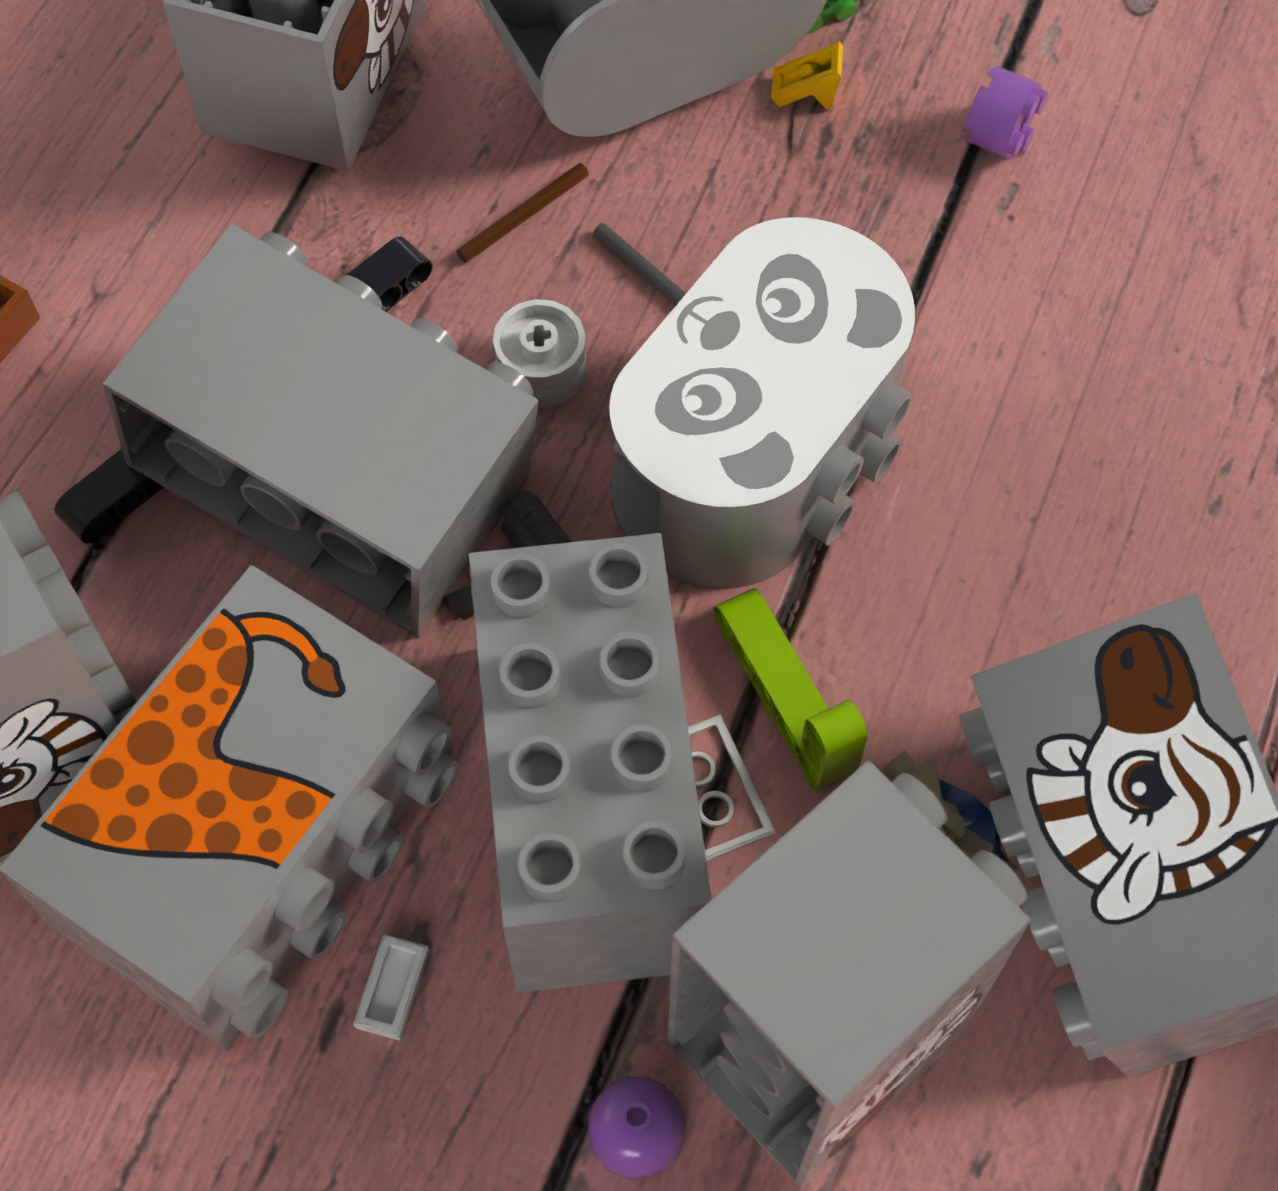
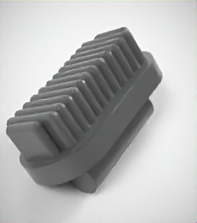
[500,490,572,548]

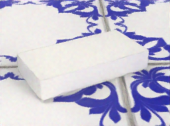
[353,934,430,1041]

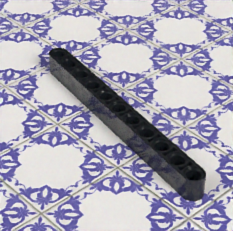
[54,236,433,544]

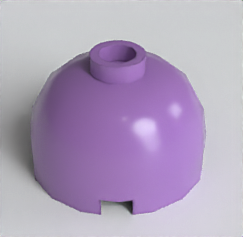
[588,1076,685,1179]

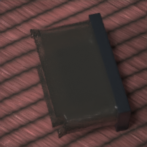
[444,583,474,621]

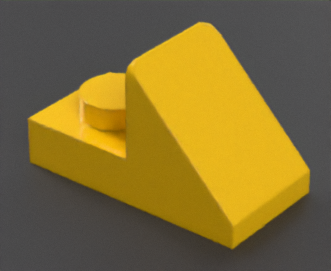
[771,42,843,110]

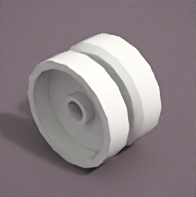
[493,299,587,409]

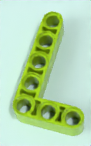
[714,588,868,791]

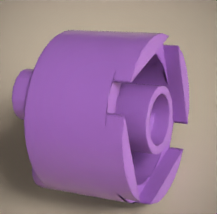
[964,65,1049,159]

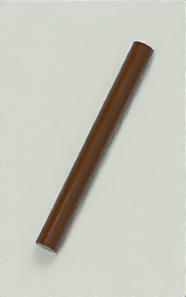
[457,163,589,263]

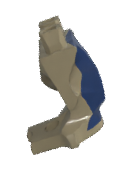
[882,751,1017,873]

